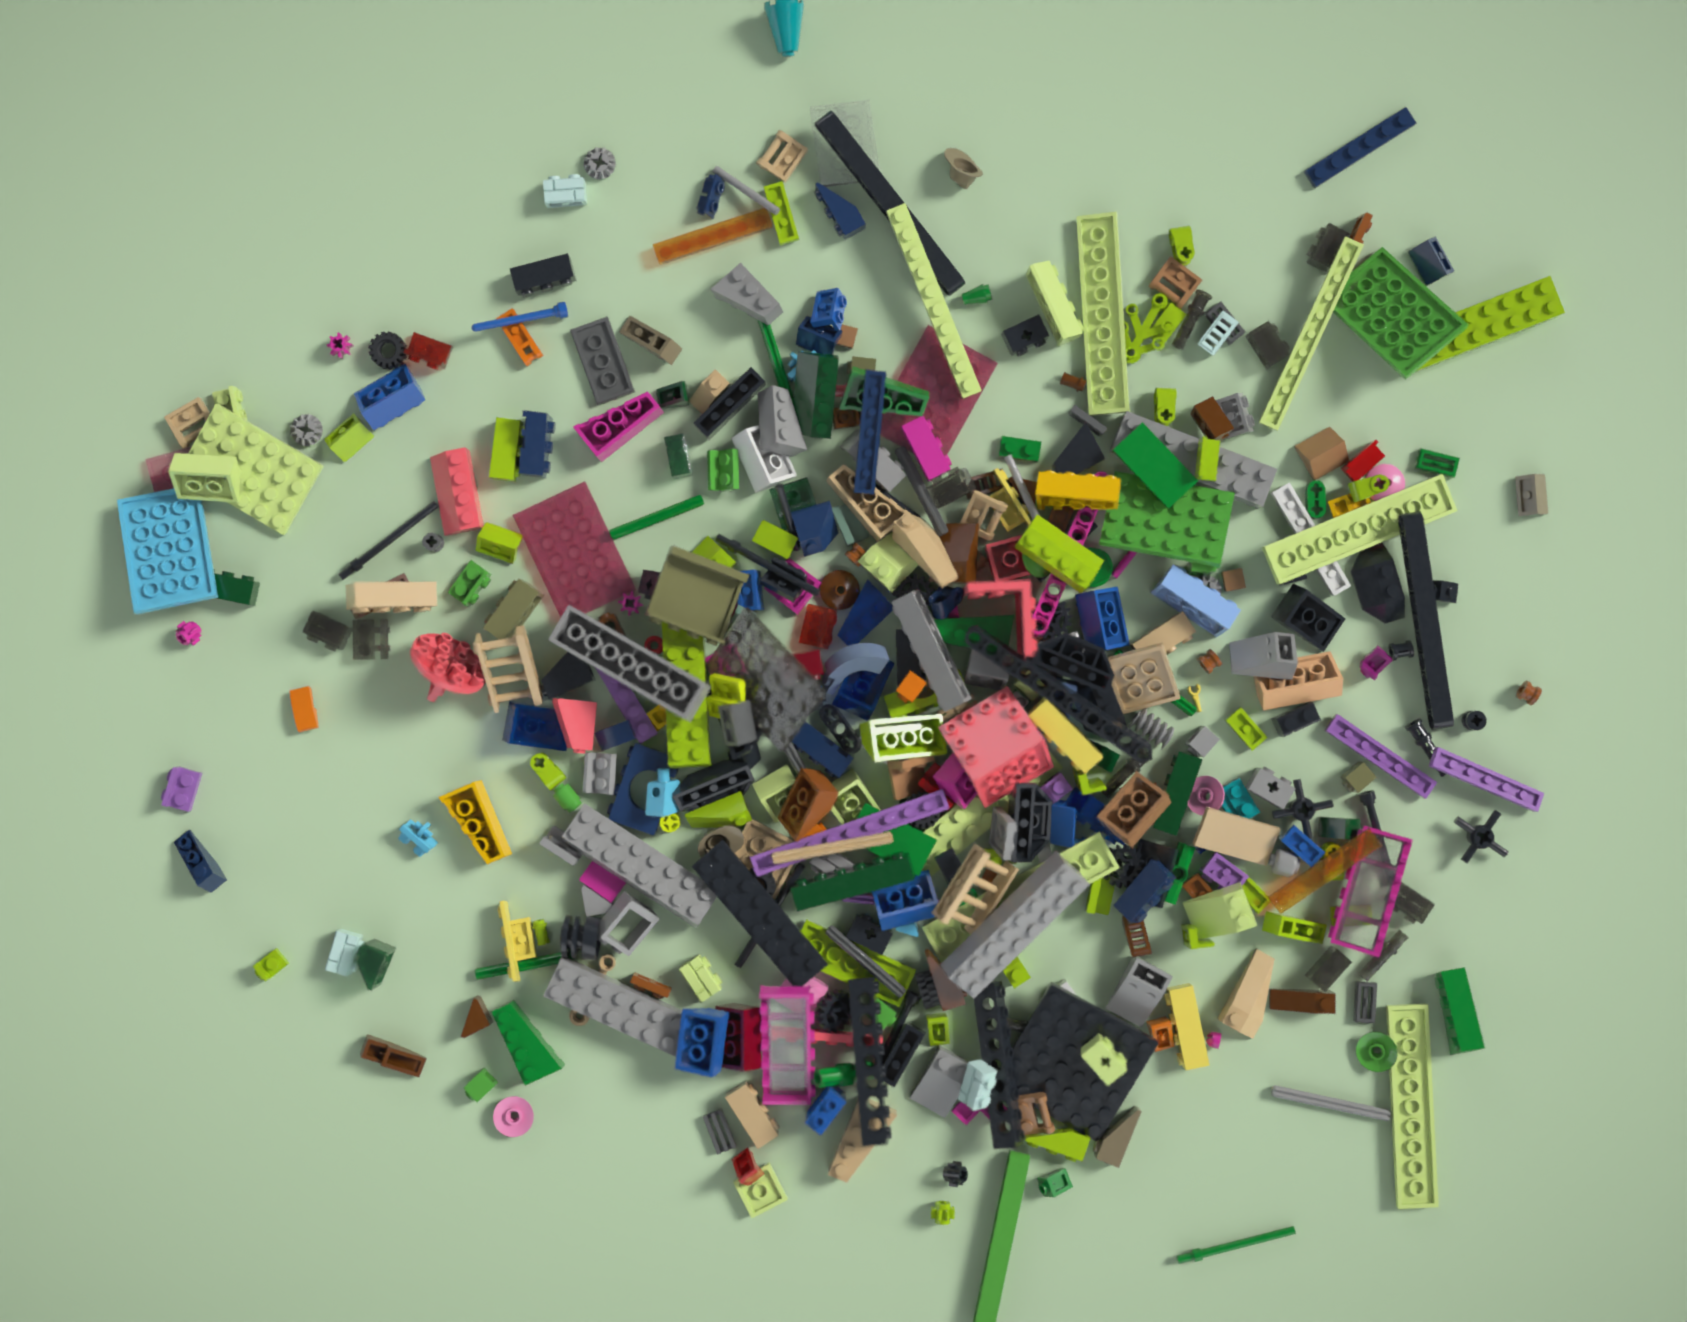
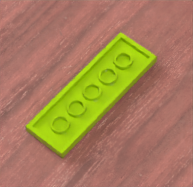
[801,919,916,1007]

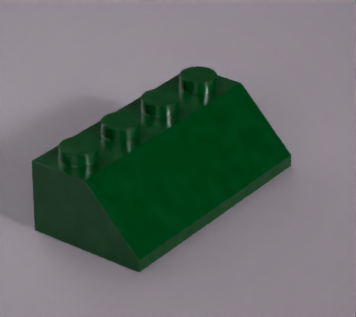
[793,351,839,439]

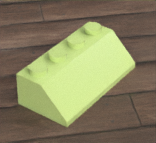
[1026,261,1084,347]

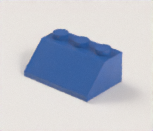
[354,363,426,430]
[1075,587,1130,650]
[872,870,938,931]
[675,1008,729,1078]

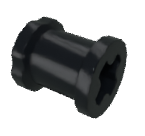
[1388,640,1414,661]

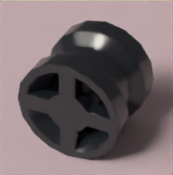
[1462,711,1487,731]

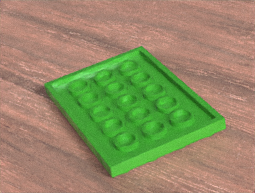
[1333,247,1468,380]
[1099,471,1235,568]

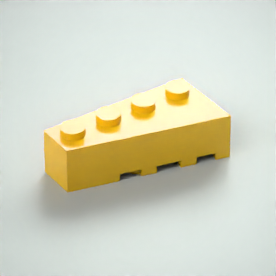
[1036,470,1121,510]
[438,780,512,864]

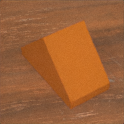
[1146,1016,1174,1052]

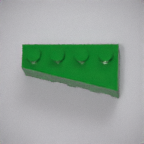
[839,366,929,416]
[1435,967,1485,1055]

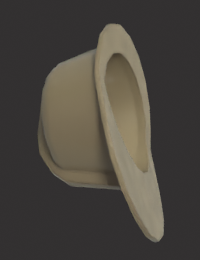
[944,148,983,189]
[698,826,744,858]

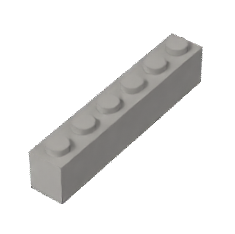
[892,589,971,712]

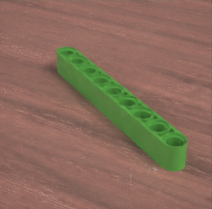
[973,1150,1030,1322]

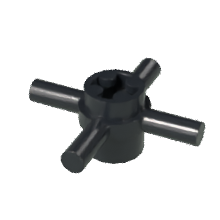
[1272,779,1334,839]
[1454,810,1509,864]

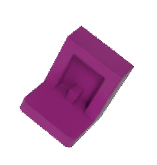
[1360,645,1393,681]

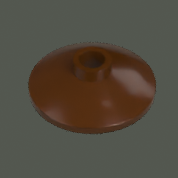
[820,570,860,610]

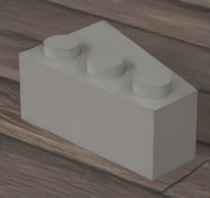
[839,430,906,492]

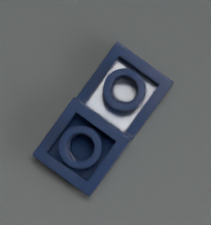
[594,719,637,751]

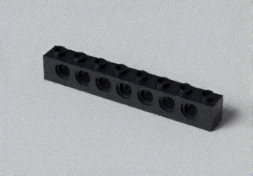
[848,977,892,1146]
[974,981,1025,1149]

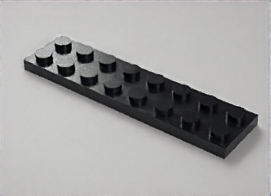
[692,840,828,987]

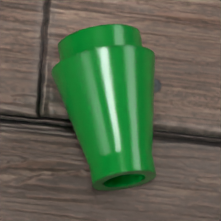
[962,284,992,305]

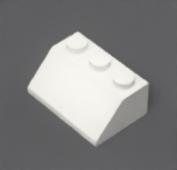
[731,425,797,493]

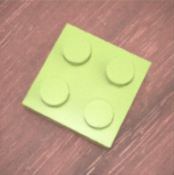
[733,1162,788,1218]

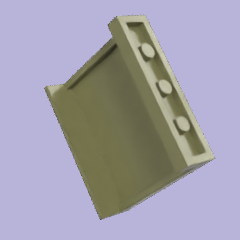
[645,546,749,646]

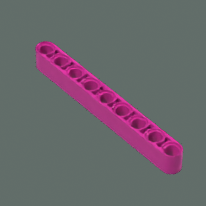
[1032,472,1108,638]

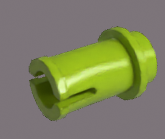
[531,919,550,946]

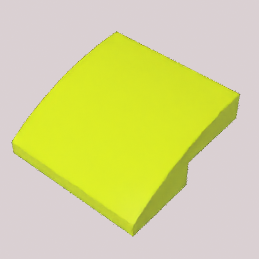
[706,673,745,719]

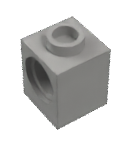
[1185,726,1220,757]

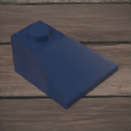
[791,501,839,557]

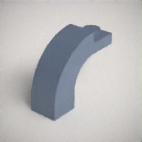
[822,643,889,695]

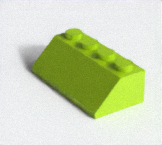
[1014,514,1104,593]
[859,714,948,762]

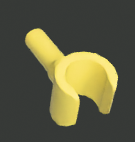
[1187,684,1202,712]

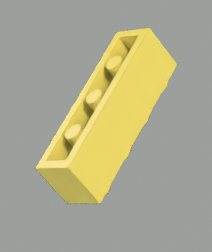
[1028,697,1103,774]
[1164,983,1210,1070]

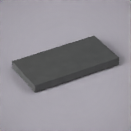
[570,316,635,405]

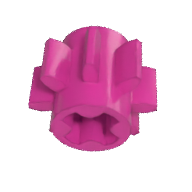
[326,332,354,359]
[618,591,644,616]
[175,621,202,646]

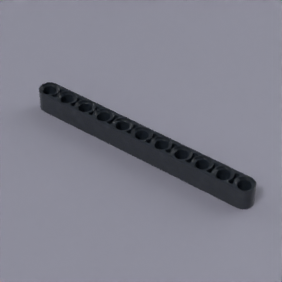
[814,110,965,296]
[1398,511,1454,730]
[965,625,1152,763]

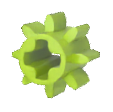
[931,1201,955,1225]

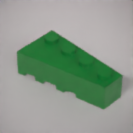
[934,615,1015,652]
[492,1000,565,1086]

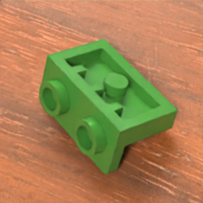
[707,449,739,492]
[448,560,492,607]
[1183,562,1218,576]

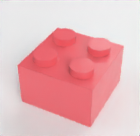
[984,535,1031,582]

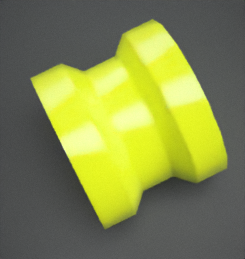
[660,813,681,833]

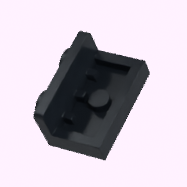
[760,557,807,603]

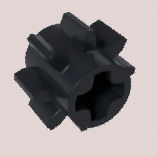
[943,1161,968,1187]

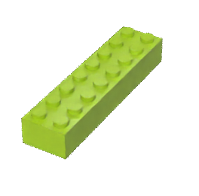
[1414,276,1565,373]
[662,622,711,769]

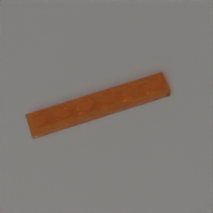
[653,208,773,265]
[1268,828,1382,914]

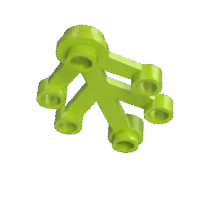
[1124,293,1174,364]

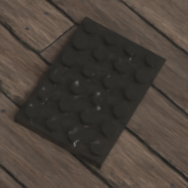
[706,607,826,752]

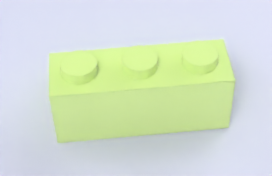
[169,453,240,503]

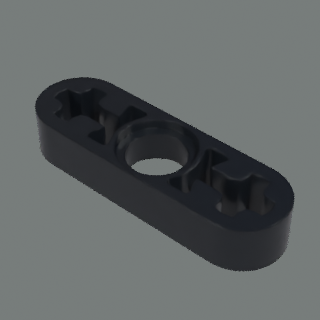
[819,704,862,754]

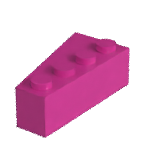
[573,392,664,462]

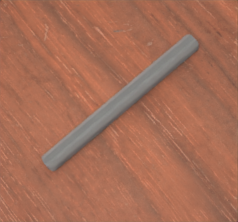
[1271,1085,1391,1121]

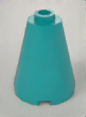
[764,0,804,57]

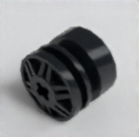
[560,915,602,960]

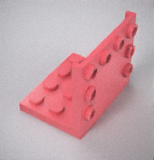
[963,581,1037,657]
[938,686,1054,808]

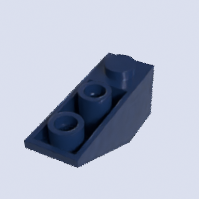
[814,182,866,240]
[174,830,227,893]

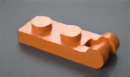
[496,308,543,366]

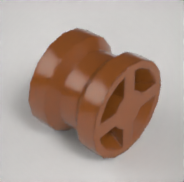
[845,542,866,568]
[1197,649,1222,674]
[1516,680,1542,706]

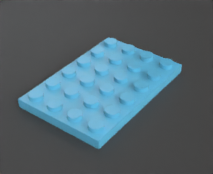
[117,489,218,615]

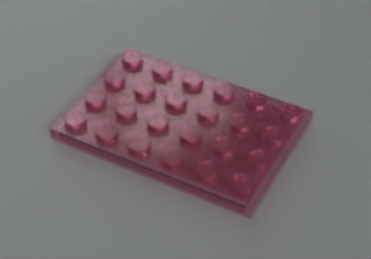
[880,325,998,455]
[513,481,637,617]

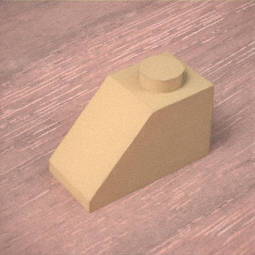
[689,369,731,414]

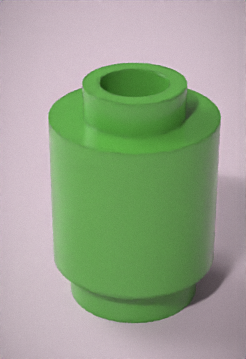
[553,783,582,813]

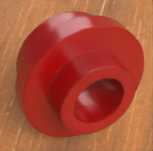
[644,636,663,655]

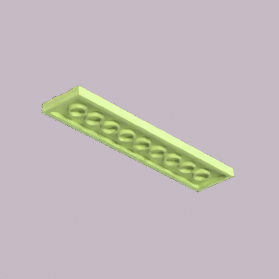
[1076,212,1130,416]
[1262,474,1457,585]
[922,750,1063,876]
[922,831,1119,962]
[1386,1003,1439,1209]

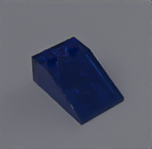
[832,660,895,721]
[502,701,567,752]

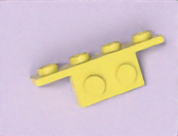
[989,468,1031,532]
[498,900,537,982]

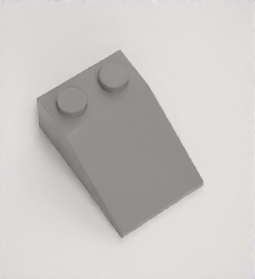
[910,1045,969,1118]

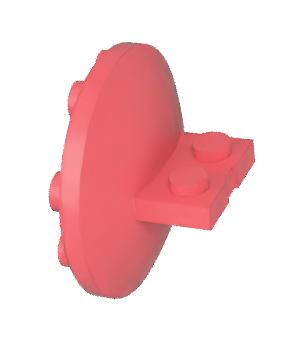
[410,633,486,702]

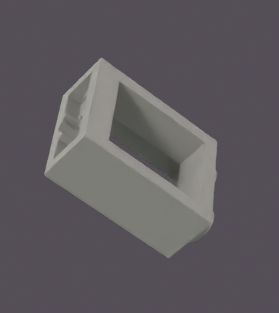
[597,891,660,956]

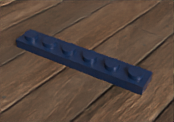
[1304,107,1417,189]
[853,369,886,494]

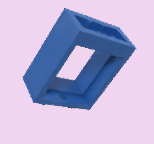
[805,1085,846,1135]

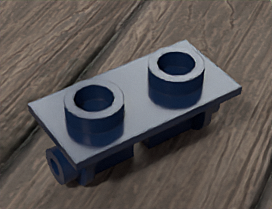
[696,174,725,219]

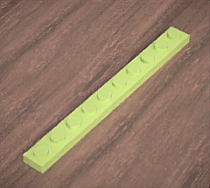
[886,203,982,399]
[1258,237,1364,431]

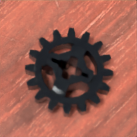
[892,574,935,606]
[1031,601,1073,639]
[1103,844,1145,889]
[815,989,851,1033]

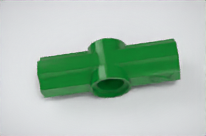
[1165,842,1195,905]
[814,1061,874,1087]

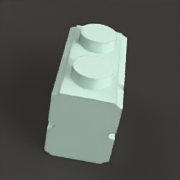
[543,174,587,208]
[325,929,365,976]
[958,1060,997,1110]

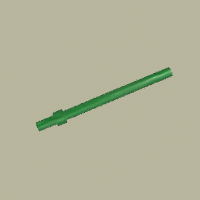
[1176,1226,1296,1264]

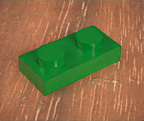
[998,436,1041,462]

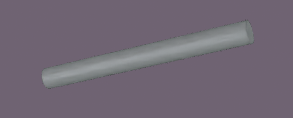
[713,166,780,215]
[1004,455,1040,519]

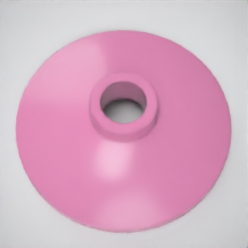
[1365,464,1405,501]
[1188,776,1224,816]
[493,1096,534,1137]

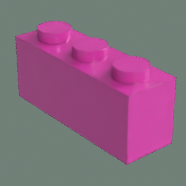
[901,415,952,482]

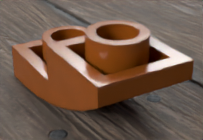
[833,407,861,429]

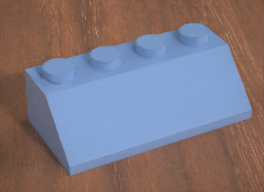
[1151,565,1241,637]

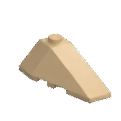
[1217,948,1275,1039]

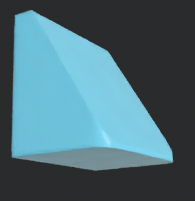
[895,922,919,937]

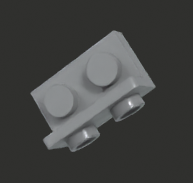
[1216,393,1255,439]
[583,753,617,795]
[539,826,582,866]

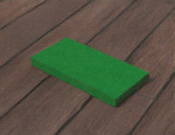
[1112,422,1198,509]
[857,802,937,876]

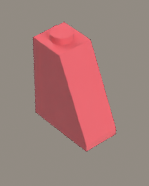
[552,698,597,754]

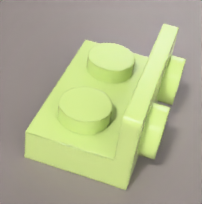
[212,386,247,420]

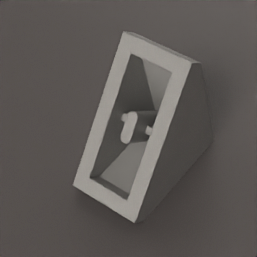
[581,884,614,917]

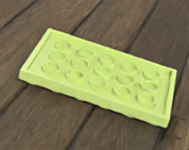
[188,404,324,535]

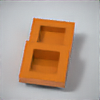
[289,686,319,733]

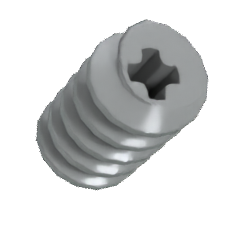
[1128,708,1174,750]

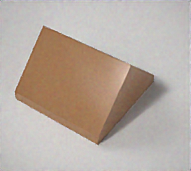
[1294,426,1349,481]

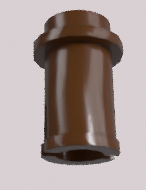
[1060,372,1087,392]

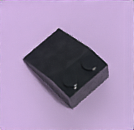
[1271,584,1346,652]

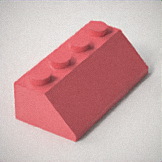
[430,447,484,536]

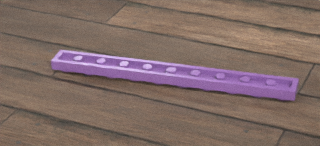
[750,789,949,876]

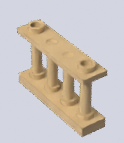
[472,625,543,713]
[932,844,1019,935]

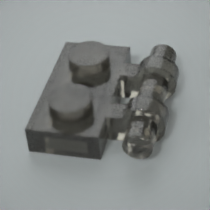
[352,619,391,660]

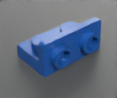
[810,288,847,331]

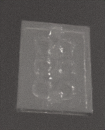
[810,100,880,187]

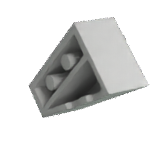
[711,263,783,325]
[758,385,807,457]

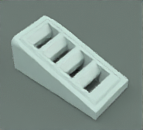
[1197,311,1239,356]

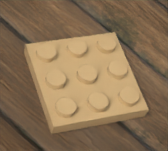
[1108,642,1180,714]
[735,819,794,899]

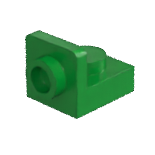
[1037,1168,1073,1198]

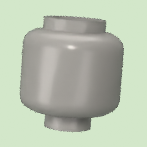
[1268,849,1300,877]

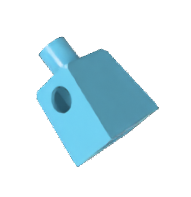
[646,768,680,817]

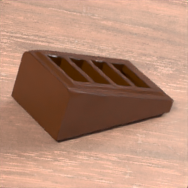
[962,468,1007,499]
[1122,916,1152,958]

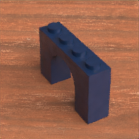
[607,743,679,835]

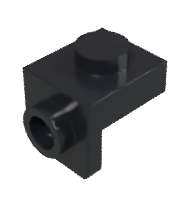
[1433,580,1459,603]

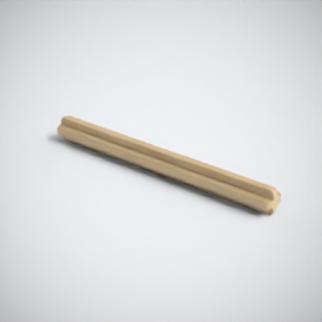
[772,832,893,864]

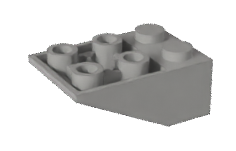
[1229,632,1298,680]
[1106,957,1173,1027]

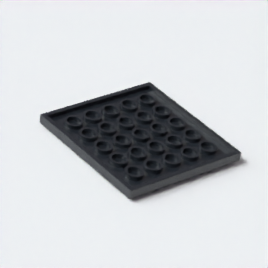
[1000,982,1159,1141]

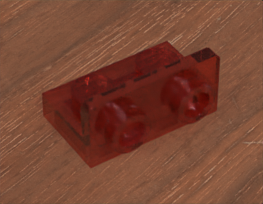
[403,332,453,370]
[799,604,837,650]

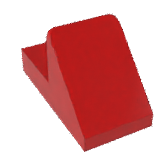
[731,1147,764,1186]

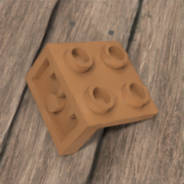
[887,756,935,800]

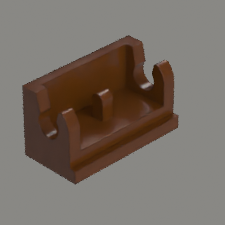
[1190,396,1234,441]

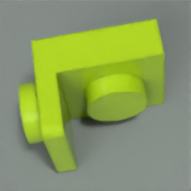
[253,948,290,981]

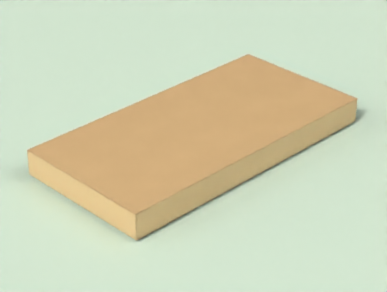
[1192,806,1281,866]

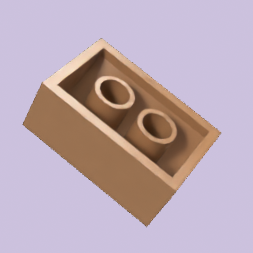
[1097,771,1171,848]

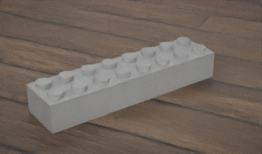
[1109,411,1277,509]
[548,605,711,722]
[561,803,717,928]
[941,851,1090,998]
[544,957,682,1057]

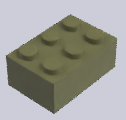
[483,579,544,639]

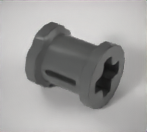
[422,533,444,552]

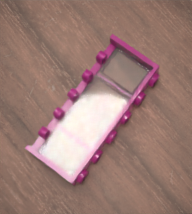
[1328,826,1413,957]
[760,985,816,1105]

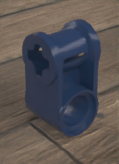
[929,584,964,619]

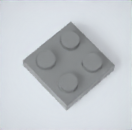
[989,806,1017,860]

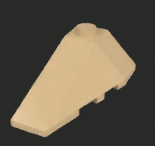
[892,513,958,587]

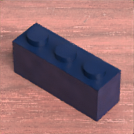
[1113,860,1176,923]

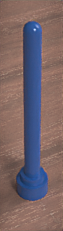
[471,301,568,332]

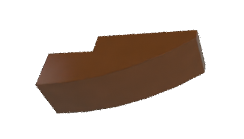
[360,1034,427,1077]

